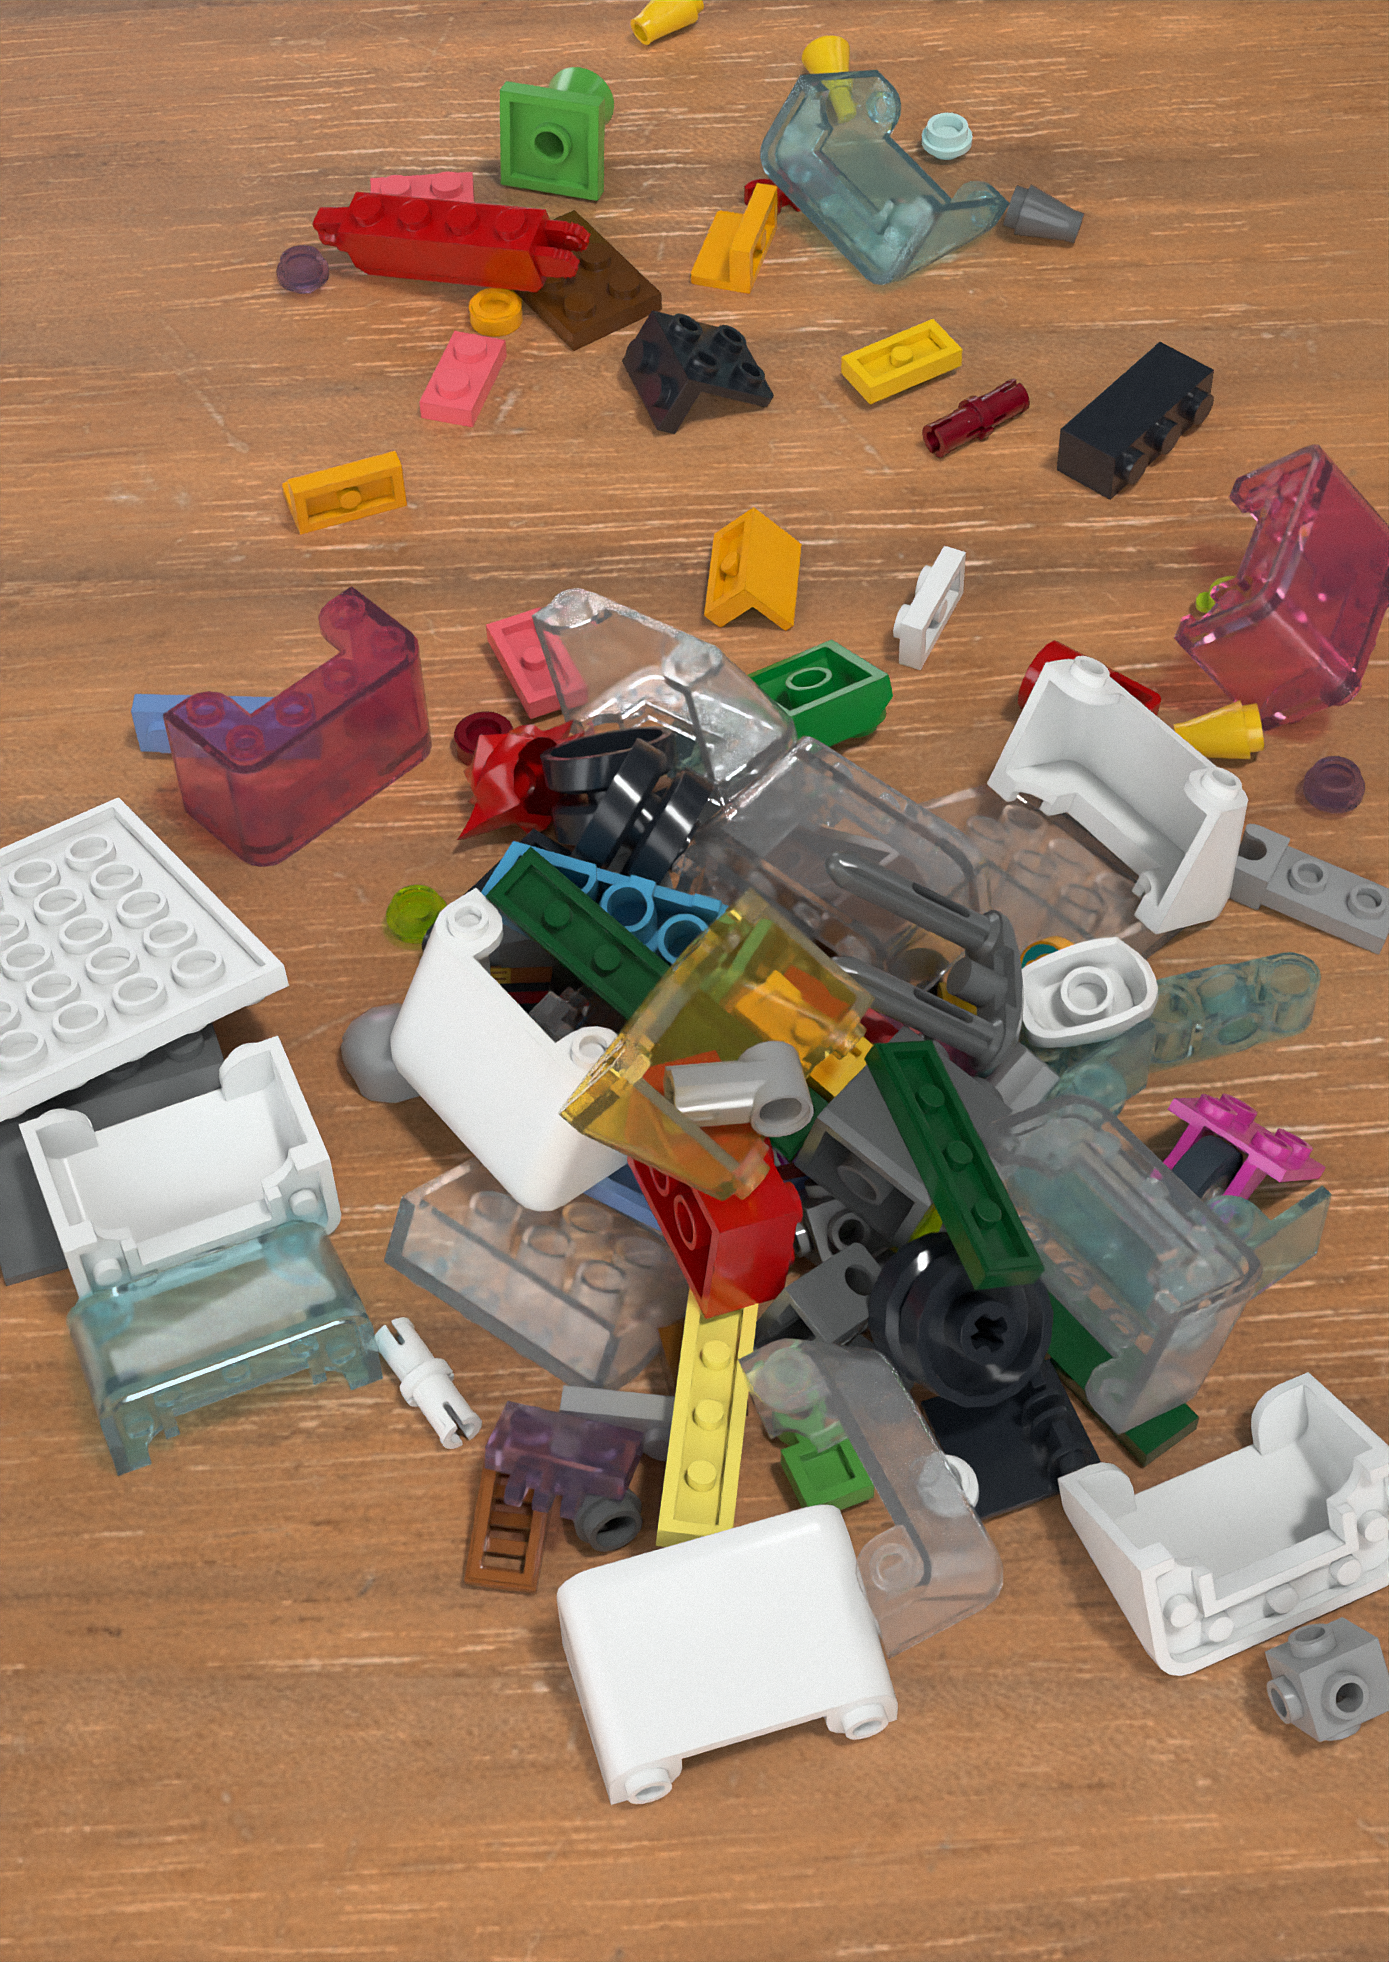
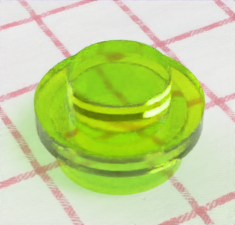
[386,884,447,944]

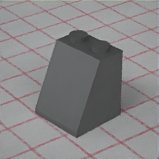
[794,1025,1013,1249]

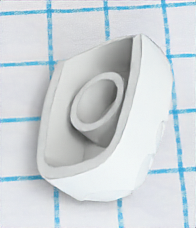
[1021,937,1158,1048]

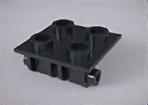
[921,1358,1101,1523]

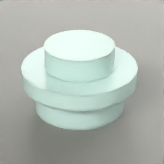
[921,113,973,160]

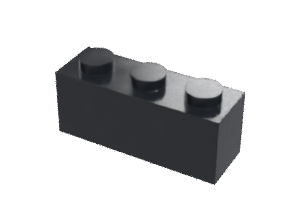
[1057,342,1214,500]

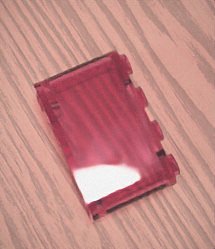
[1174,444,1389,732]
[163,586,432,867]

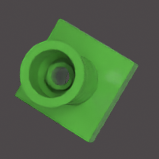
[500,67,614,201]

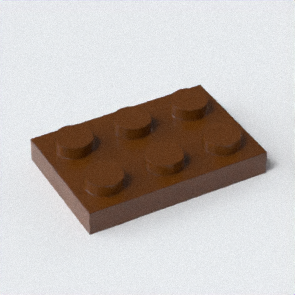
[513,210,662,351]

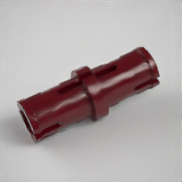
[922,379,1030,458]

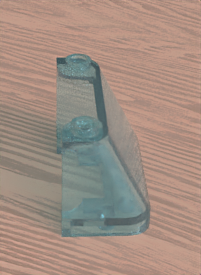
[760,70,1010,285]
[66,1220,383,1476]

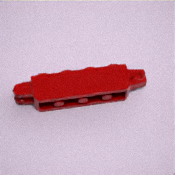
[312,191,591,292]

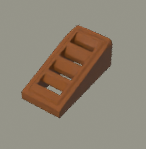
[464,1440,560,1594]

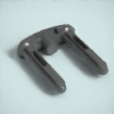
[823,851,1024,1072]

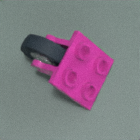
[1145,1093,1326,1254]

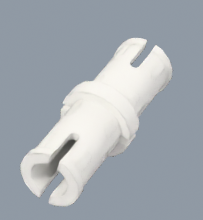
[373,1317,482,1449]

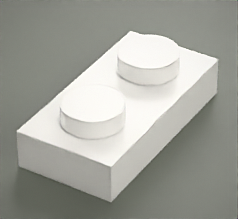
[893,546,966,670]

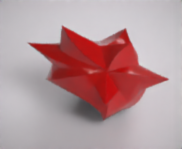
[457,719,585,840]

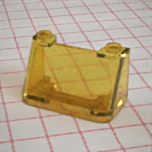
[557,887,875,1201]

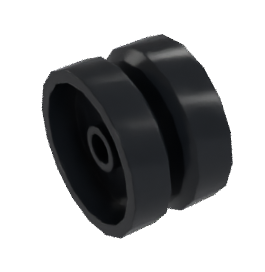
[540,726,679,845]
[570,738,716,885]
[868,1232,1054,1408]

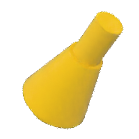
[802,35,853,121]

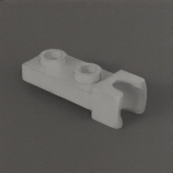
[1229,824,1389,955]

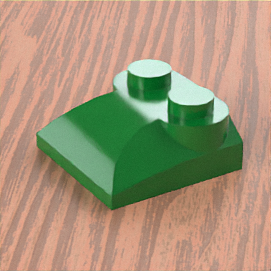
[730,639,893,760]

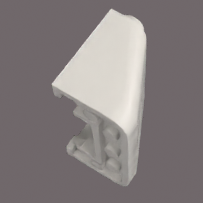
[987,656,1248,935]
[390,888,643,1211]
[19,1036,341,1316]
[1058,1372,1389,1676]
[556,1505,898,1805]

